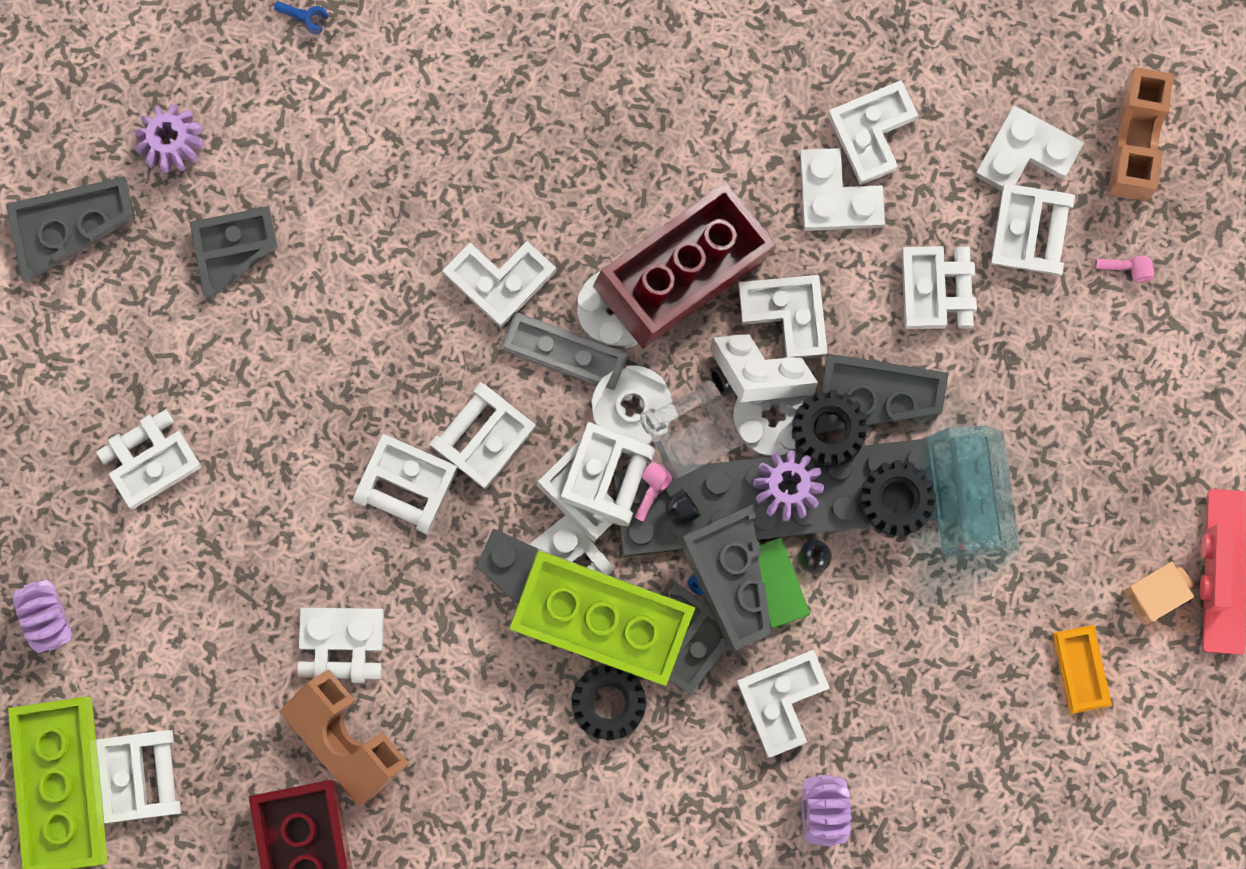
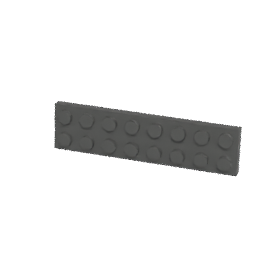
[614,437,948,557]

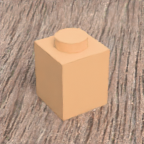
[1122,562,1194,626]

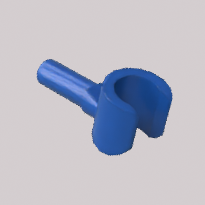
[274,1,328,34]

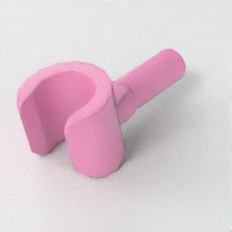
[1096,255,1154,282]
[635,462,672,522]

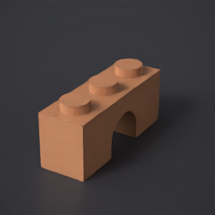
[1108,67,1174,202]
[279,670,409,807]

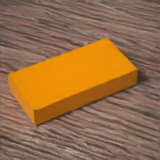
[1052,625,1112,714]

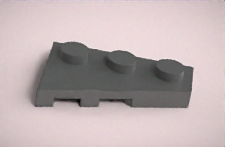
[678,504,771,652]

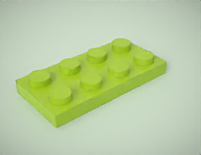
[509,550,695,686]
[8,696,108,869]

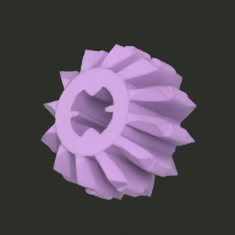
[134,104,204,173]
[753,450,824,521]
[13,579,72,653]
[800,775,852,846]

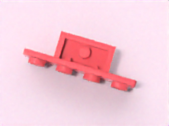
[1200,489,1246,655]

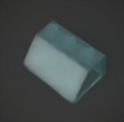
[927,425,1020,558]

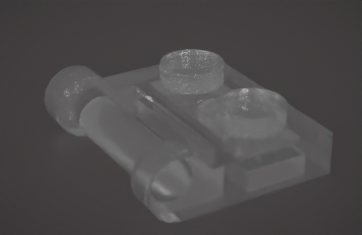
[640,380,744,480]

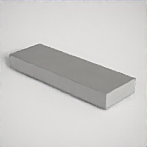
[501,312,629,390]

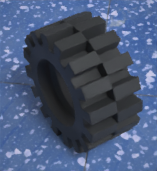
[791,390,868,468]
[859,460,936,538]
[571,664,646,741]

